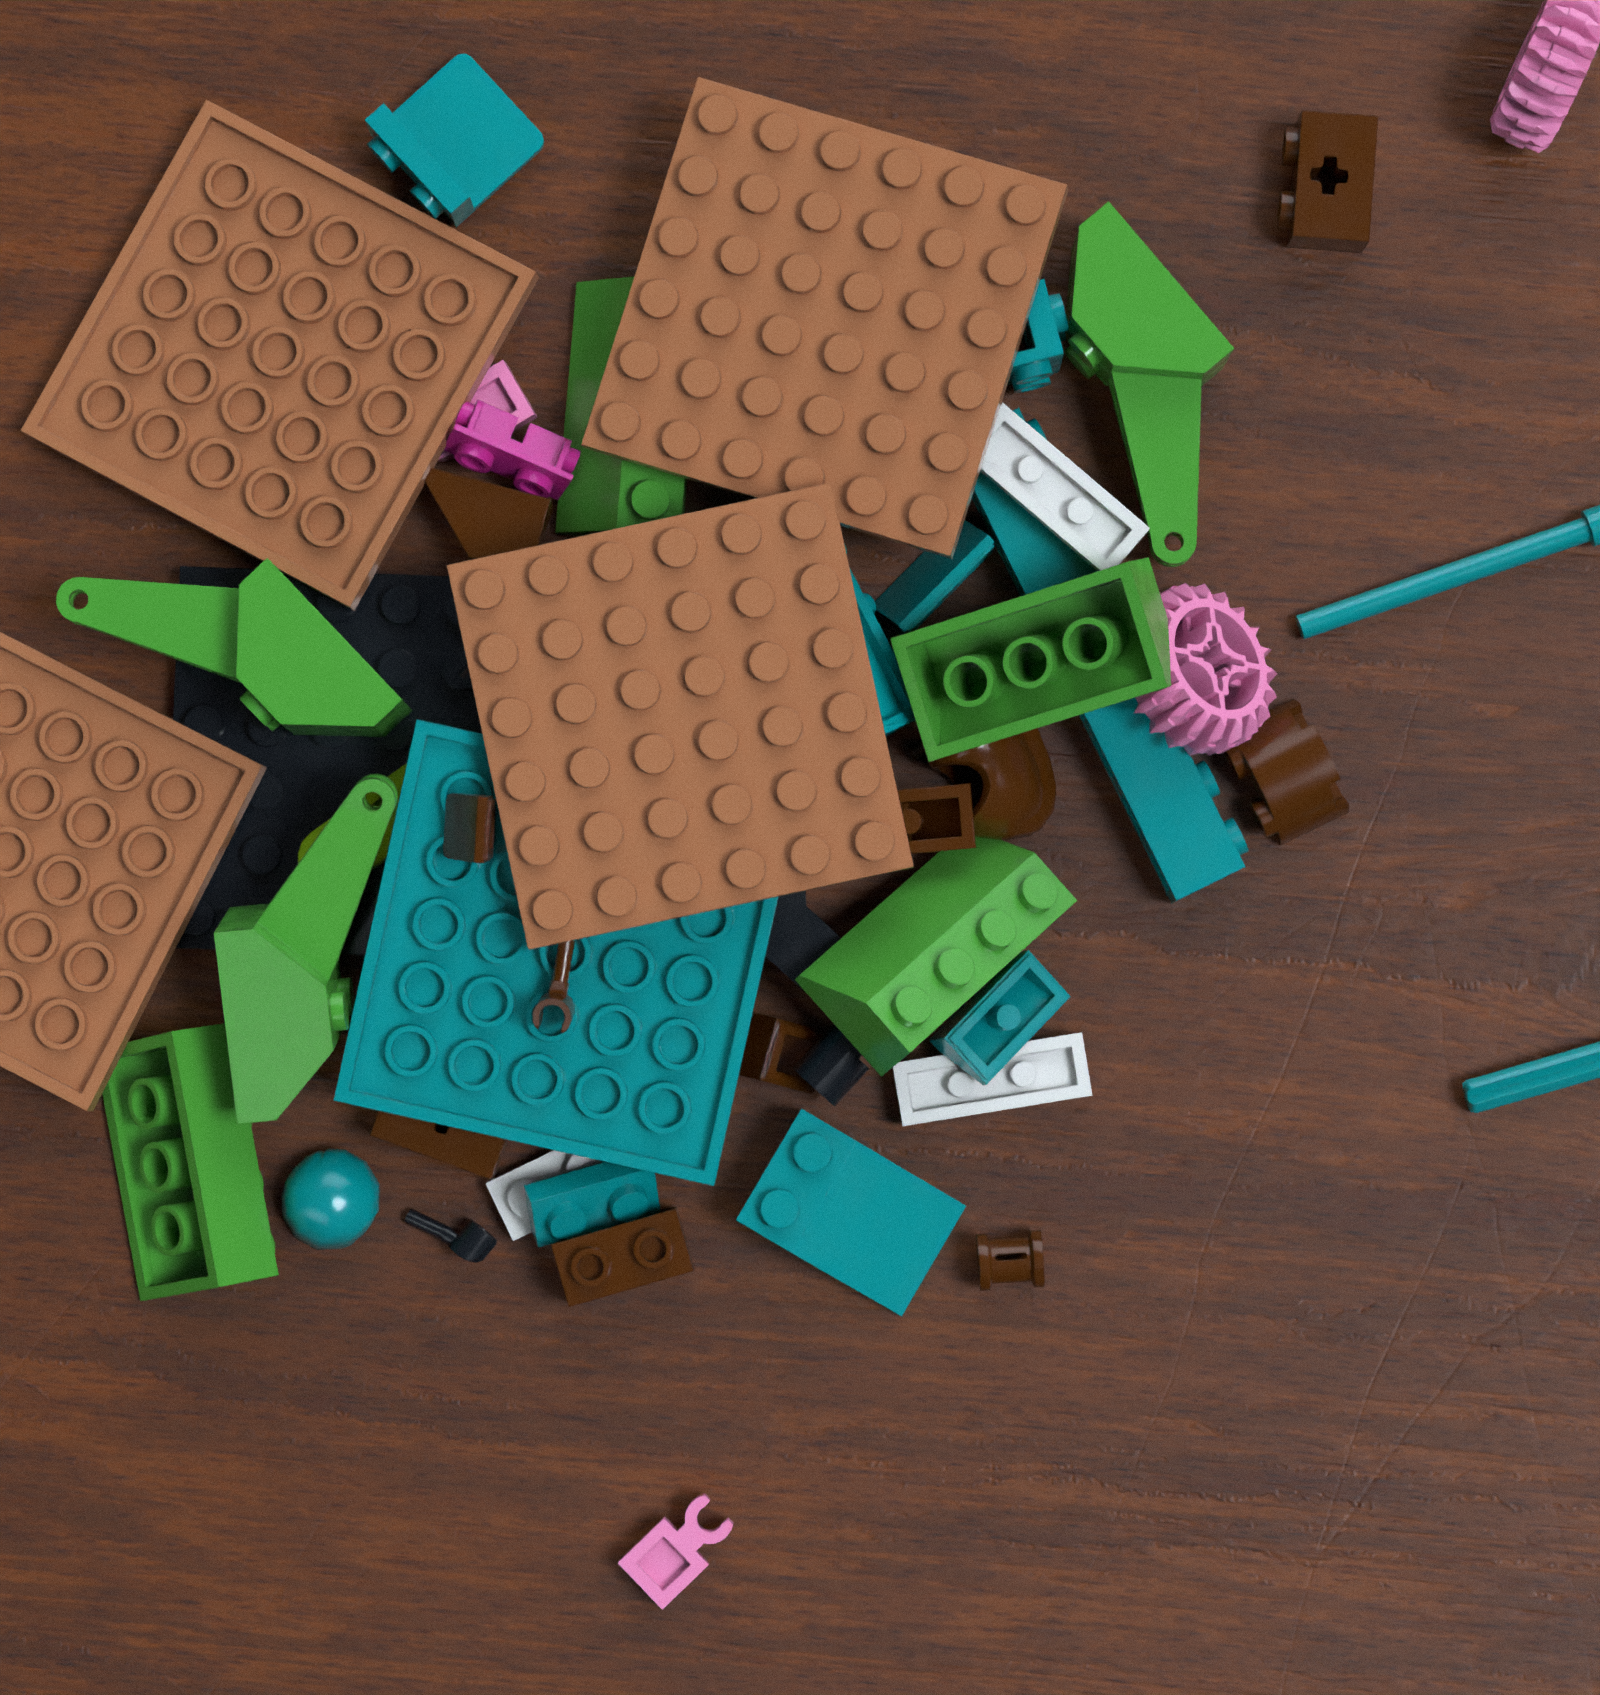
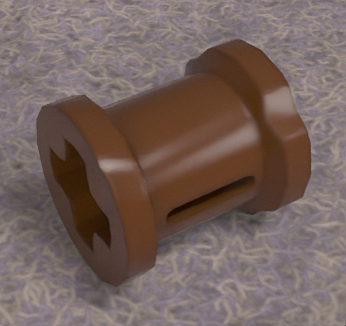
[976,1230,1045,1291]

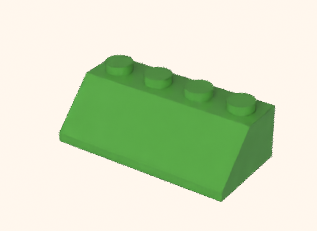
[555,277,687,536]
[890,557,1171,762]
[795,837,1077,1077]
[102,1023,279,1301]

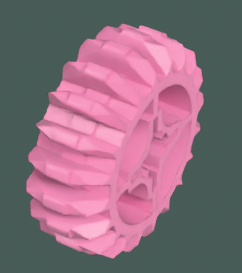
[1490,0,1600,153]
[1133,583,1277,756]

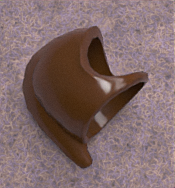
[927,728,1057,840]

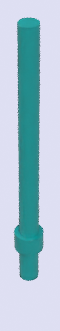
[1295,505,1600,640]

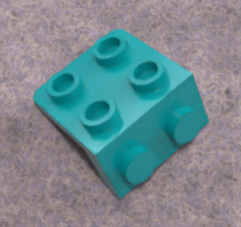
[365,54,544,228]
[1007,279,1069,393]

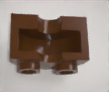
[1223,699,1349,846]

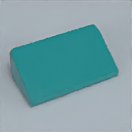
[875,520,995,635]
[929,950,1071,1085]

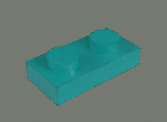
[524,1162,661,1248]

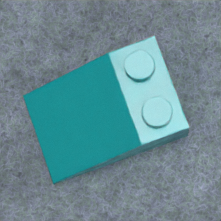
[736,1108,966,1316]

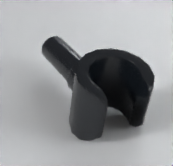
[405,1209,497,1263]

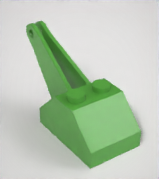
[1064,201,1234,568]
[56,558,412,737]
[214,774,398,1124]

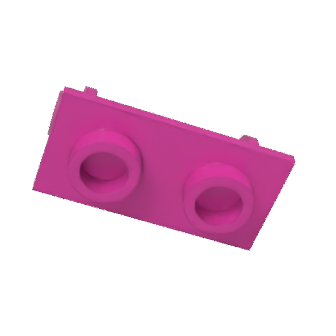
[444,399,581,500]

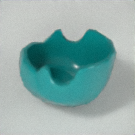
[281,1148,380,1250]

